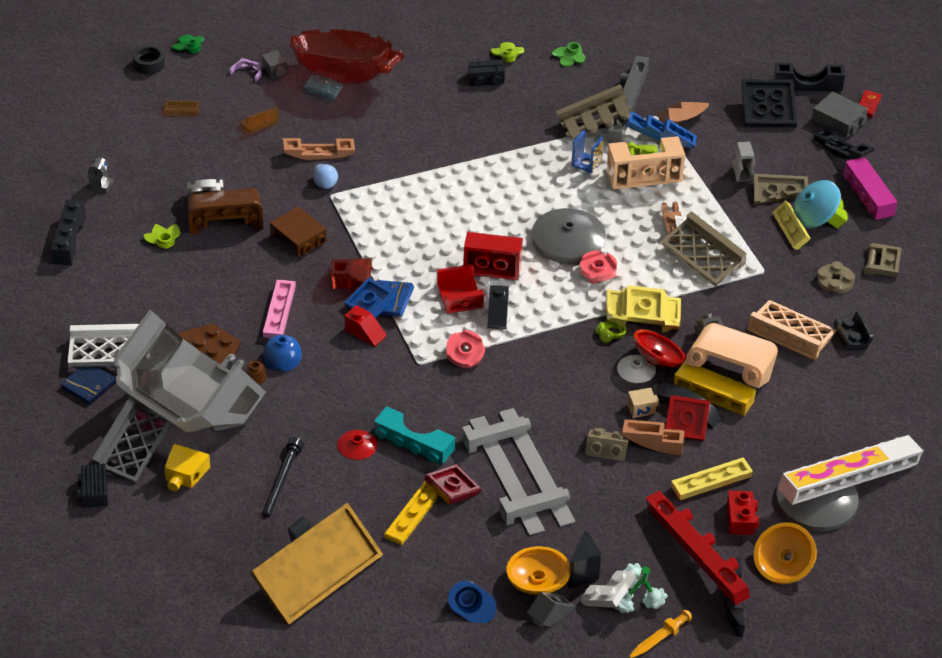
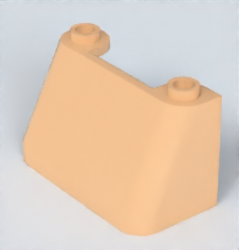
[685,323,778,388]

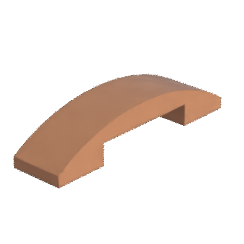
[283,138,355,160]

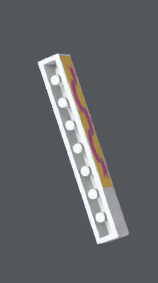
[778,435,923,505]

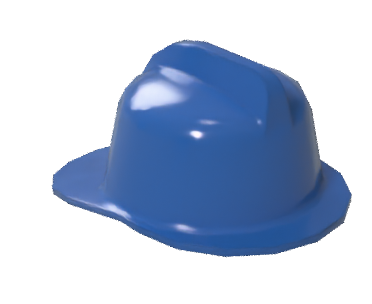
[448,581,496,623]

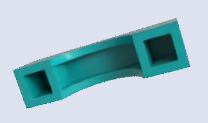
[374,406,455,465]

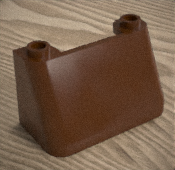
[187,188,264,235]

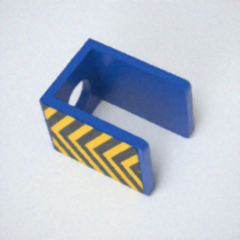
[571,130,604,174]

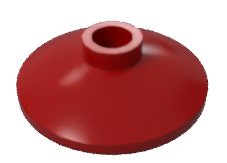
[337,430,377,460]

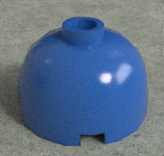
[263,335,302,371]

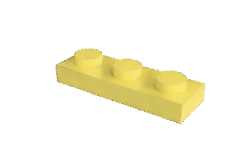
[772,200,811,250]

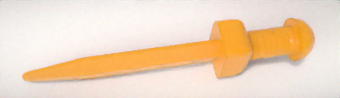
[629,610,692,658]

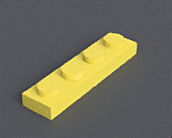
[671,458,753,500]

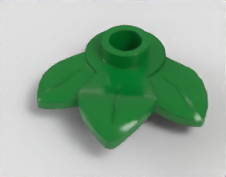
[171,35,204,54]

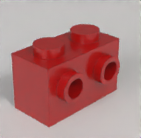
[727,491,759,535]

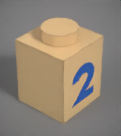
[627,388,659,418]

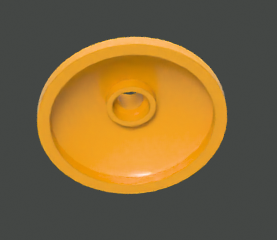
[754,523,817,584]
[507,546,570,595]

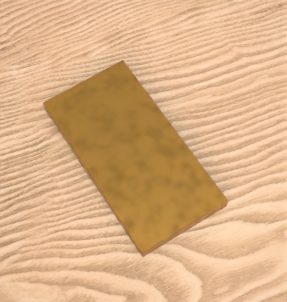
[249,503,383,625]

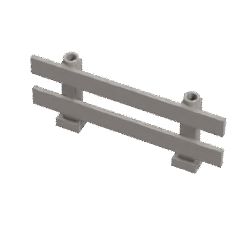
[462,408,576,536]

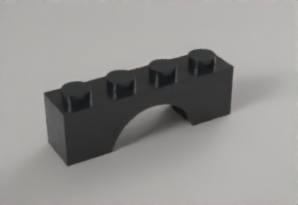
[773,62,845,92]
[51,199,86,266]

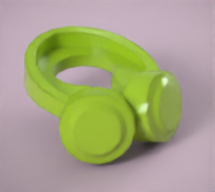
[595,321,626,343]

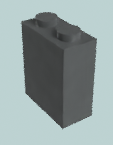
[812,91,868,137]

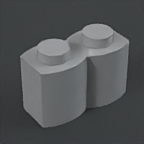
[732,142,756,182]

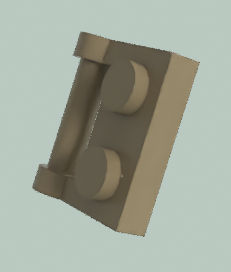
[864,243,902,278]

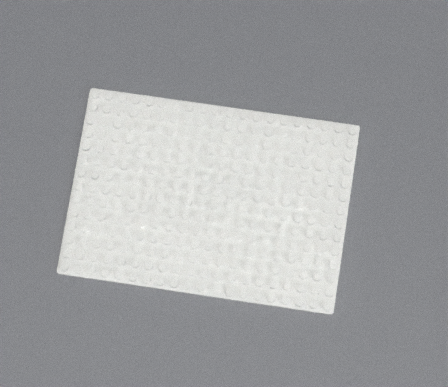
[330,116,764,365]

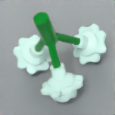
[614,563,668,613]

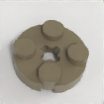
[817,261,855,294]

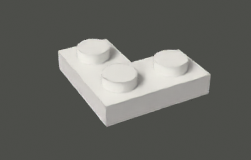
[580,571,636,607]

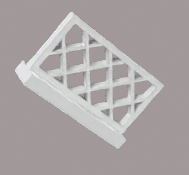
[68,324,148,367]

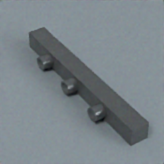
[608,56,649,143]

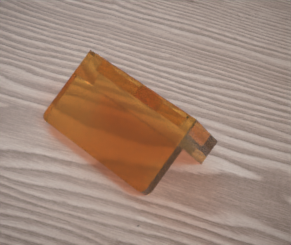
[240,106,279,134]

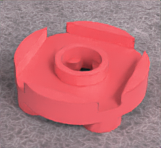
[580,251,617,284]
[446,330,485,368]

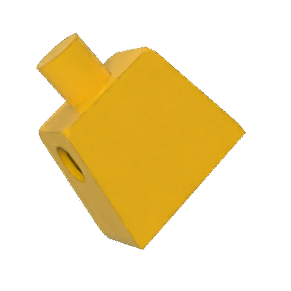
[165,444,210,491]

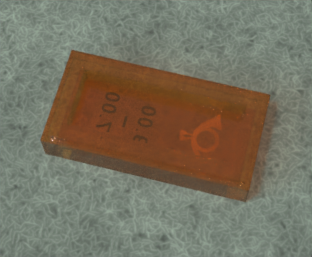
[164,100,200,115]

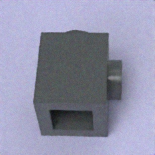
[262,50,288,79]

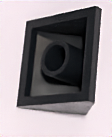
[568,531,601,588]

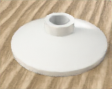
[617,355,656,383]

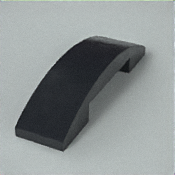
[813,128,874,160]
[651,382,723,429]
[724,558,745,637]

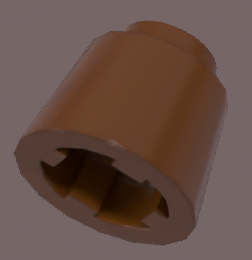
[246,361,267,385]

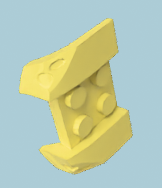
[606,285,681,332]

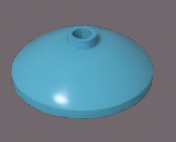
[793,180,841,229]

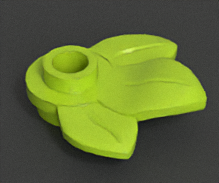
[490,42,524,62]
[144,224,180,248]

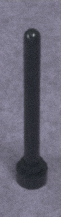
[263,437,304,517]

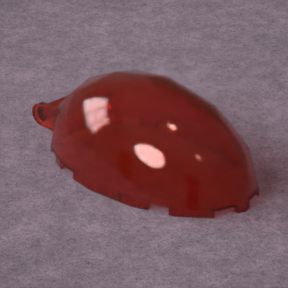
[289,29,405,84]

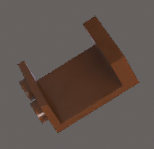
[270,206,327,257]

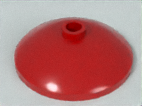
[633,329,686,368]

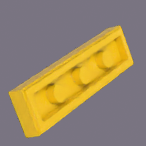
[384,481,440,546]

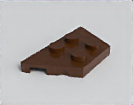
[177,323,241,370]

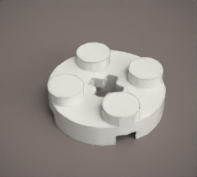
[187,179,223,194]

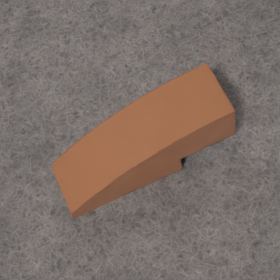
[658,102,709,124]
[622,420,684,456]

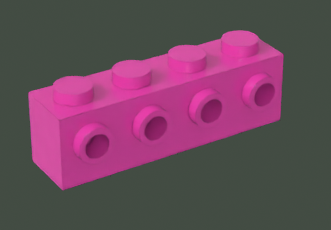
[843,157,898,220]

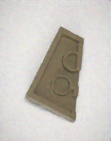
[753,174,808,205]

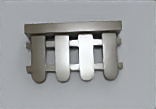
[556,84,633,140]

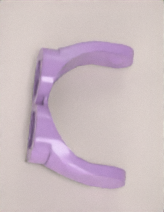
[229,58,263,82]

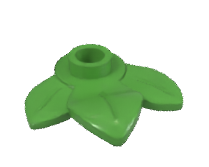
[552,42,585,67]

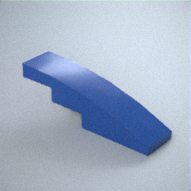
[625,112,697,148]

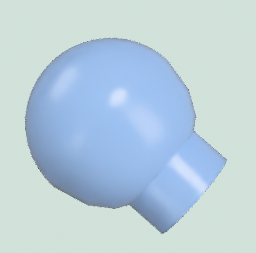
[313,164,338,189]

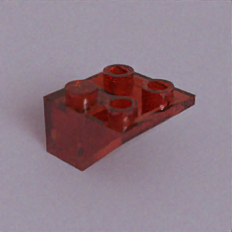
[330,258,373,289]

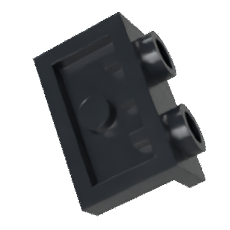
[833,311,873,350]

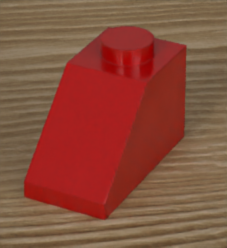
[344,305,387,347]

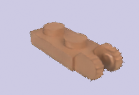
[661,201,682,242]

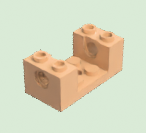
[606,136,685,189]

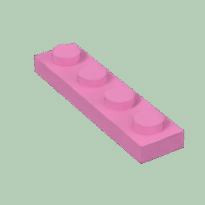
[263,280,296,338]

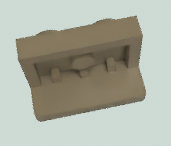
[585,428,629,461]

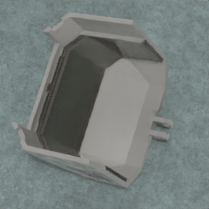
[114,310,266,432]

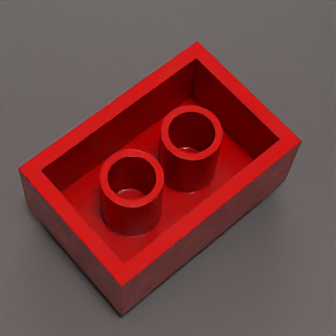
[463,232,523,281]

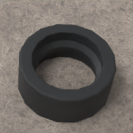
[132,45,165,75]

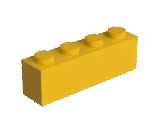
[674,360,756,416]

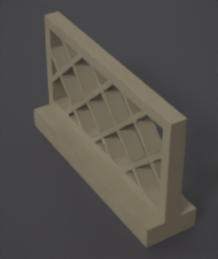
[661,211,747,286]

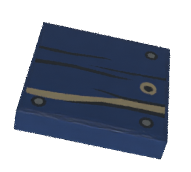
[60,366,116,405]

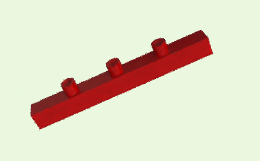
[645,490,750,606]

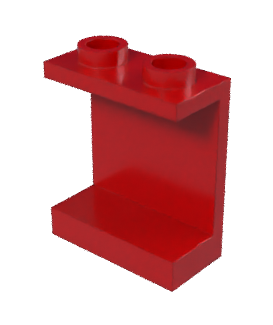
[436,264,484,314]

